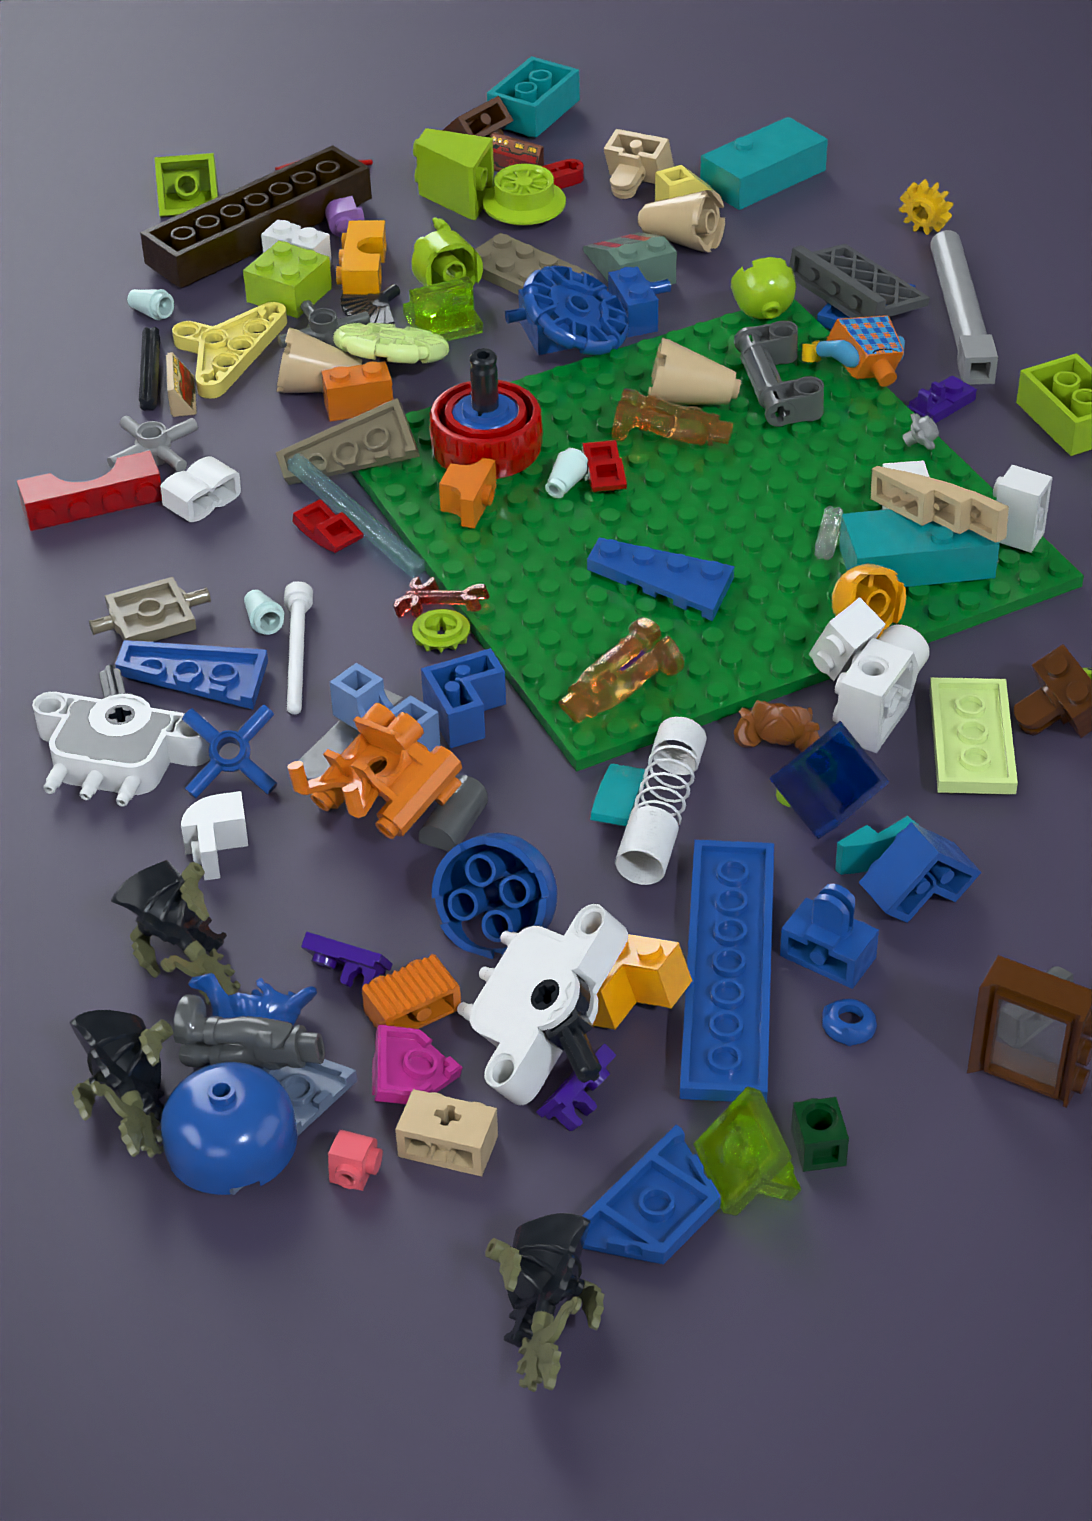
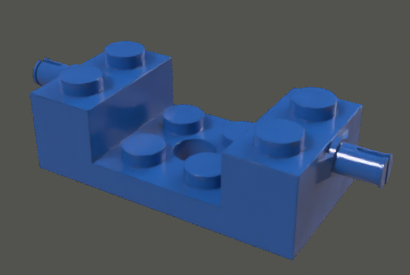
[505,267,671,355]

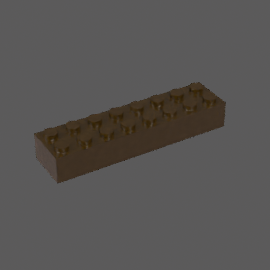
[140,145,372,288]

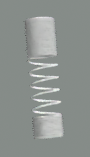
[615,717,707,885]

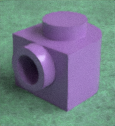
[325,196,365,237]

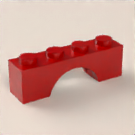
[17,450,162,531]

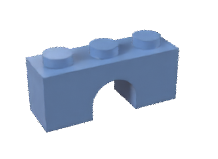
[330,663,440,752]

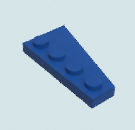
[587,537,735,621]

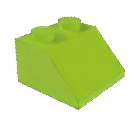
[154,153,219,217]

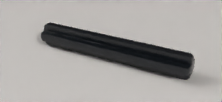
[139,326,160,411]

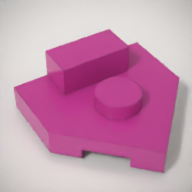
[372,1024,463,1104]

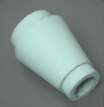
[127,289,174,320]
[545,448,588,498]
[244,590,284,635]

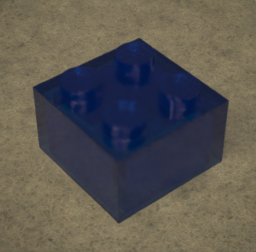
[769,721,890,839]

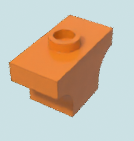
[439,458,496,529]

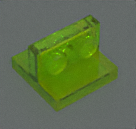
[402,276,483,341]
[693,1086,802,1216]

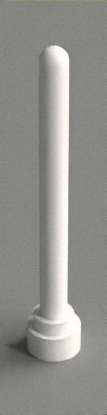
[284,581,313,715]

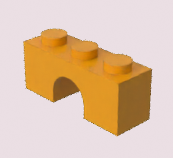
[336,220,387,295]

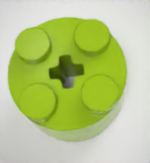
[412,230,483,302]

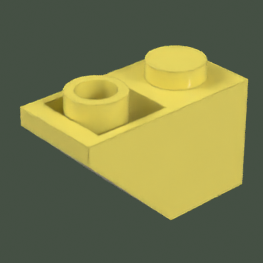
[655,165,721,202]

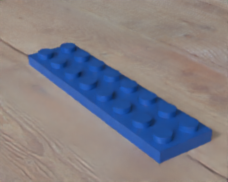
[680,839,774,1104]

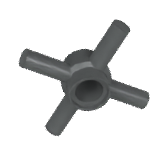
[277,300,370,353]

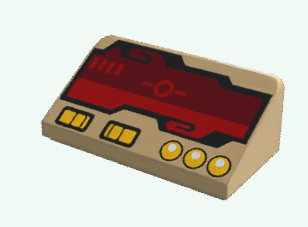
[166,352,197,417]

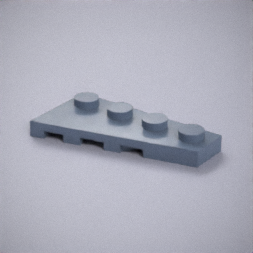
[230,1059,357,1195]

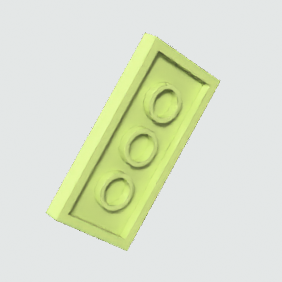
[929,677,1018,794]

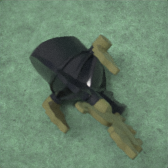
[111,860,240,1006]
[70,1010,174,1158]
[485,1213,605,1392]

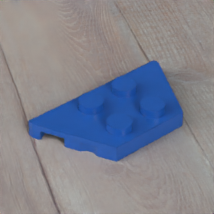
[582,1125,721,1265]

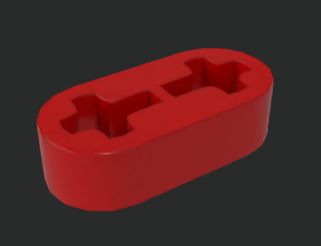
[542,159,584,189]

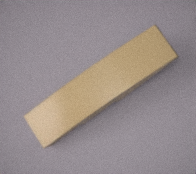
[871,466,1009,543]

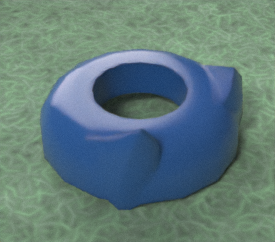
[822,999,877,1047]

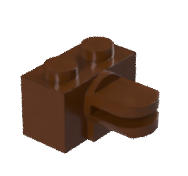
[1014,644,1092,738]

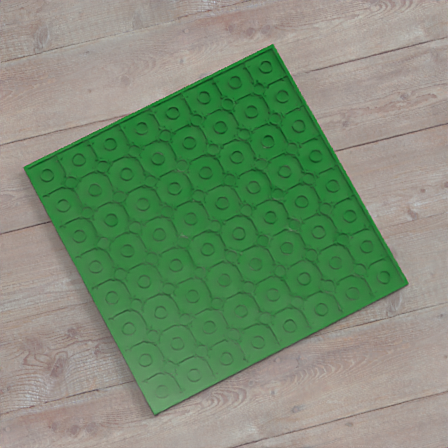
[351,299,1084,772]

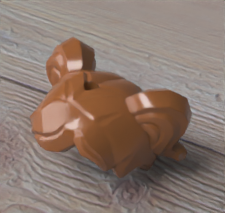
[733,700,820,754]

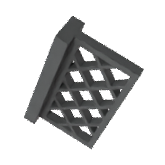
[789,244,930,318]

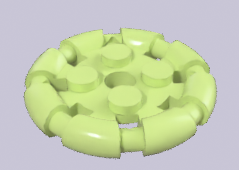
[333,323,449,364]

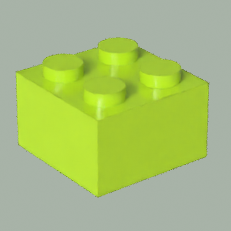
[243,241,332,319]

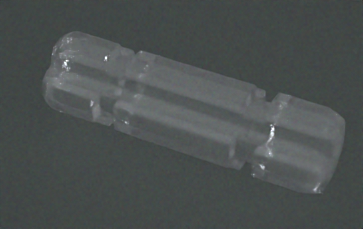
[814,506,843,560]

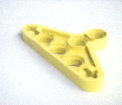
[172,302,287,399]

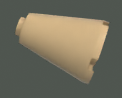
[638,190,725,252]
[277,328,363,393]
[647,338,741,405]

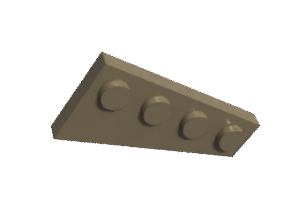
[276,398,420,485]

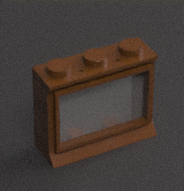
[967,955,1092,1108]

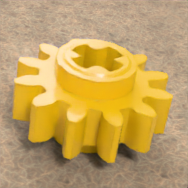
[899,179,954,235]

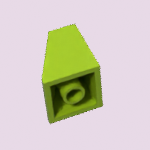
[413,128,494,220]

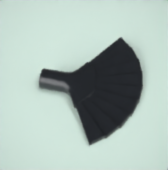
[340,284,400,325]

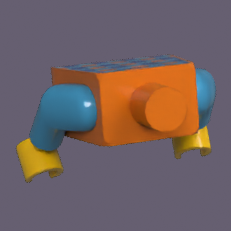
[802,315,905,387]

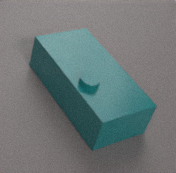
[700,117,828,210]
[839,509,1000,587]

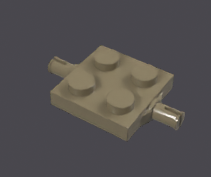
[89,577,211,642]

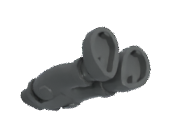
[173,994,325,1070]

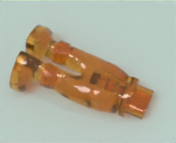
[612,388,733,446]
[559,617,684,723]

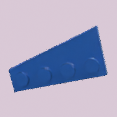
[115,640,268,710]

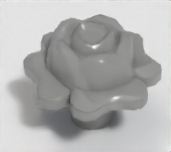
[903,413,939,450]

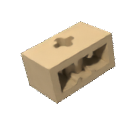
[395,1089,498,1176]

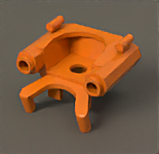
[287,703,462,839]

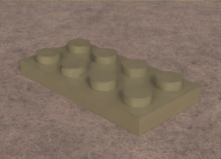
[475,233,594,295]

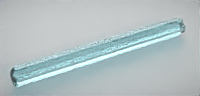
[287,453,426,578]

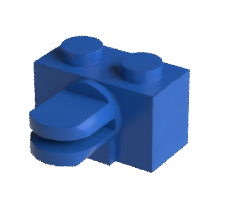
[780,884,879,989]

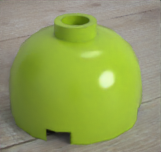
[731,257,796,319]

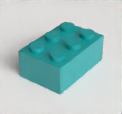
[487,56,580,138]

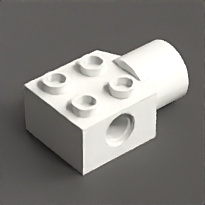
[832,625,929,753]

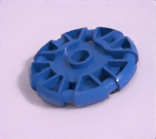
[522,265,629,355]

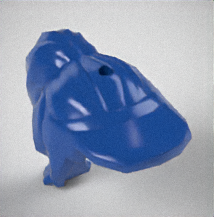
[188,973,317,1025]

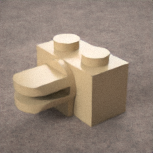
[604,129,674,199]

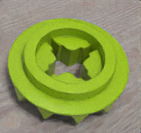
[412,609,470,653]

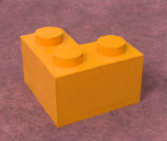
[593,934,692,1030]

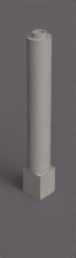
[930,230,998,385]

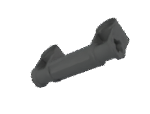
[734,321,824,426]

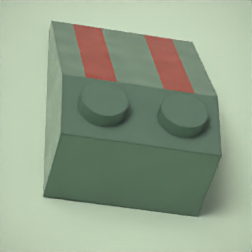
[583,232,677,284]

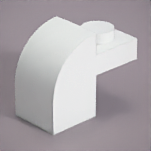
[181,791,248,880]

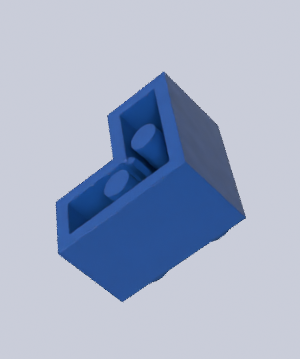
[421,648,506,748]
[859,822,982,923]

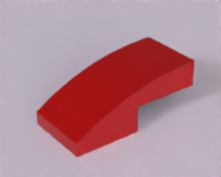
[582,440,627,492]
[292,499,363,553]

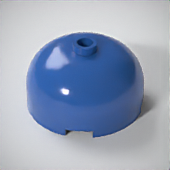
[432,833,558,959]
[161,1062,298,1195]

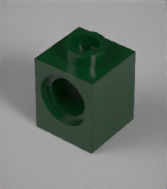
[791,1097,849,1172]

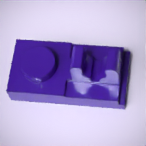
[907,375,977,423]
[301,932,393,989]
[536,1043,617,1131]

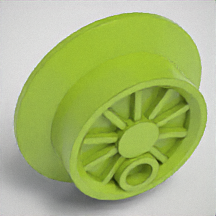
[483,164,566,225]

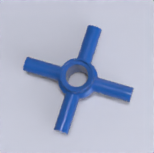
[182,704,278,799]

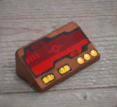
[491,132,544,172]

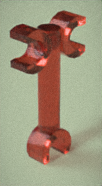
[393,577,490,618]

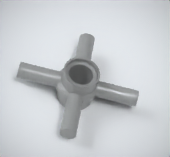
[107,416,198,472]

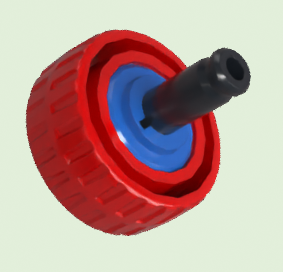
[430,348,543,479]

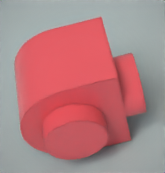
[328,1130,383,1191]

